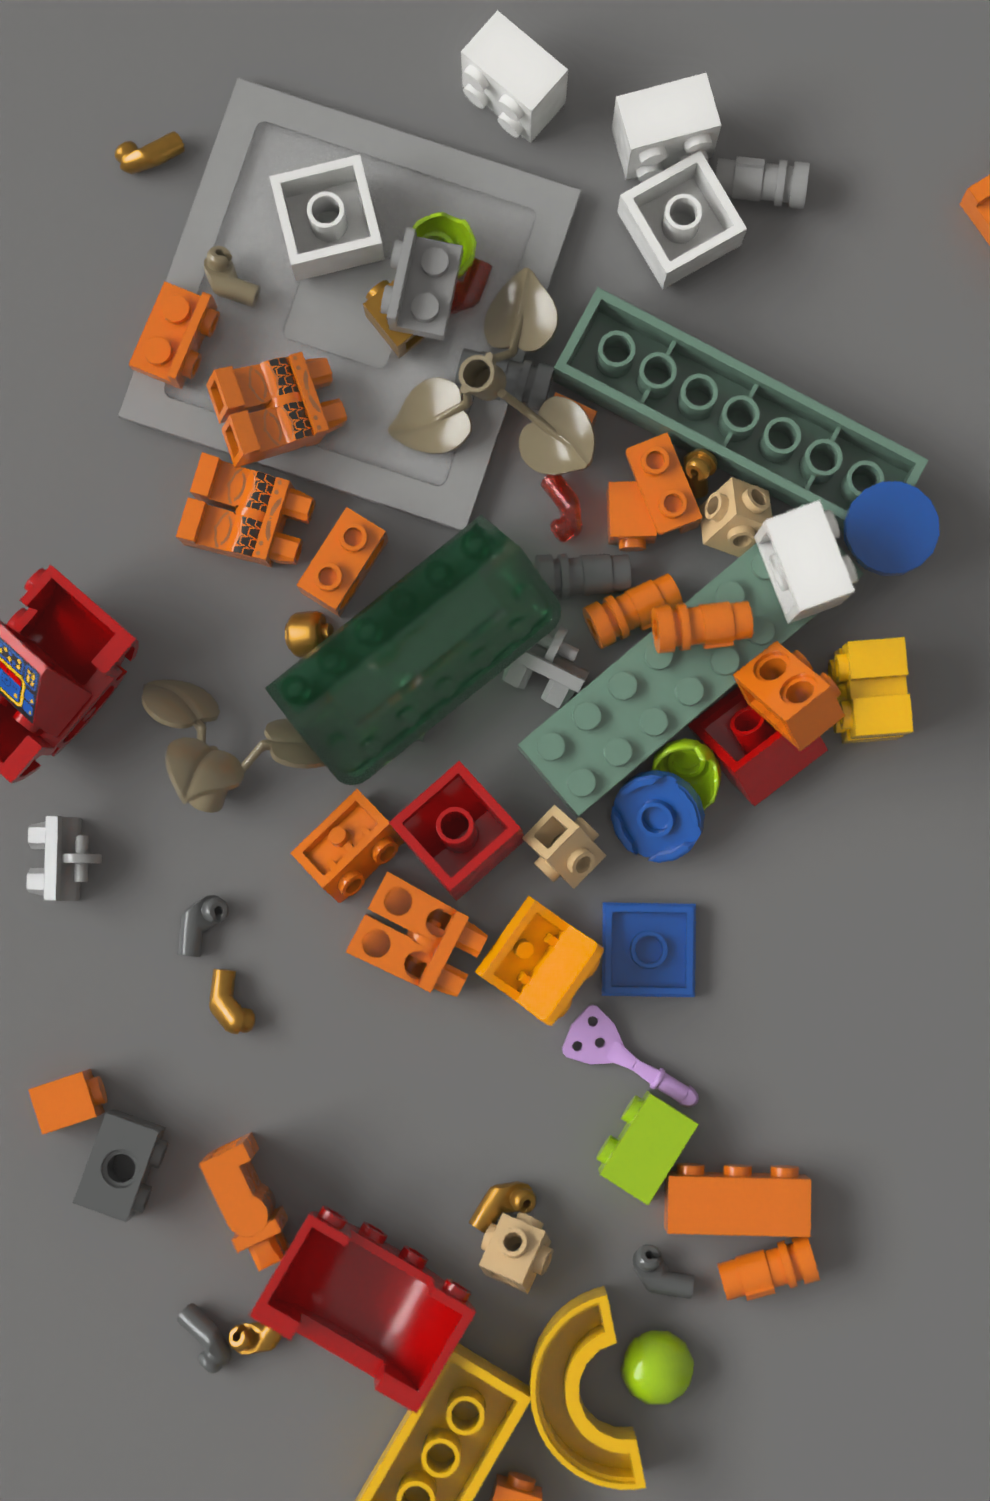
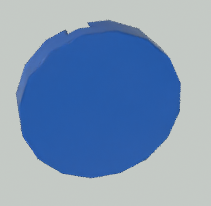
[844,481,940,576]
[611,770,705,863]

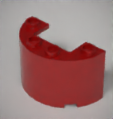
[0,564,139,783]
[249,1206,476,1414]

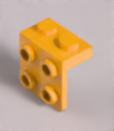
[475,895,604,1026]

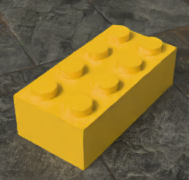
[355,1343,531,1501]

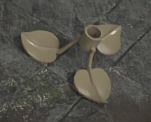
[387,267,596,476]
[141,680,342,813]

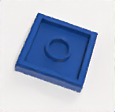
[601,902,696,997]

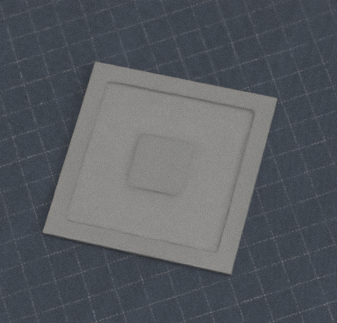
[118,78,581,533]

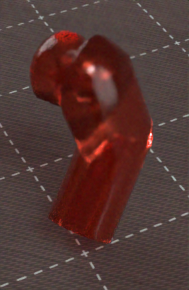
[450,258,493,314]
[541,475,583,542]

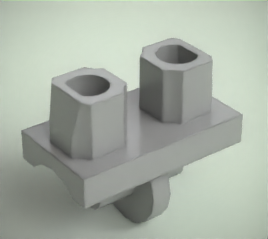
[502,626,590,709]
[26,816,102,901]

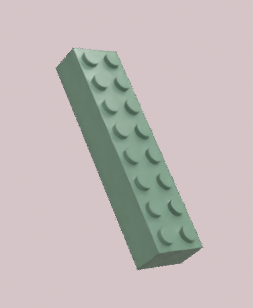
[553,287,928,534]
[517,504,864,818]

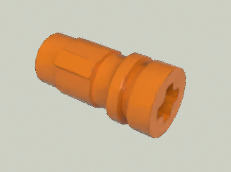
[582,573,683,649]
[651,601,753,654]
[717,1237,820,1301]

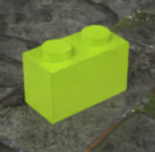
[596,1090,699,1205]

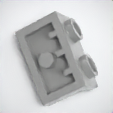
[381,227,464,341]

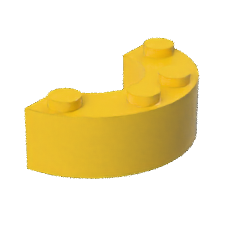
[529,1286,646,1490]

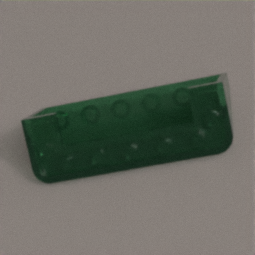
[265,515,561,785]

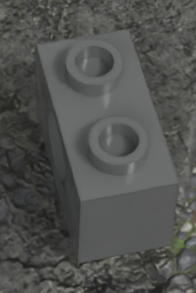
[73,1109,169,1222]

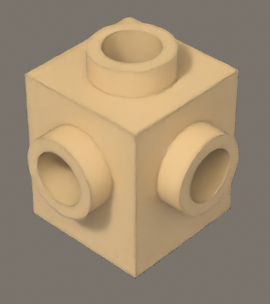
[699,477,773,557]
[522,805,606,889]
[479,1212,553,1294]

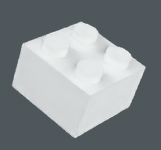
[461,10,568,143]
[612,73,721,181]
[617,150,747,289]
[269,154,385,281]
[754,500,857,624]

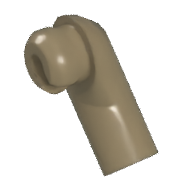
[204,246,261,308]

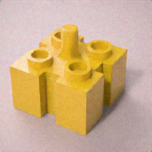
[828,637,914,744]

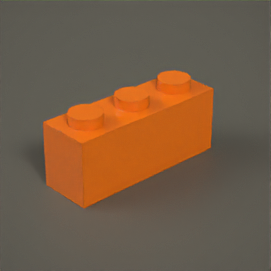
[664,1163,811,1237]

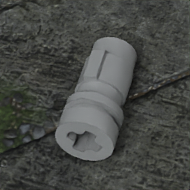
[716,156,810,209]

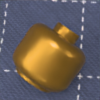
[285,611,334,657]

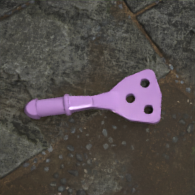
[562,1004,699,1108]

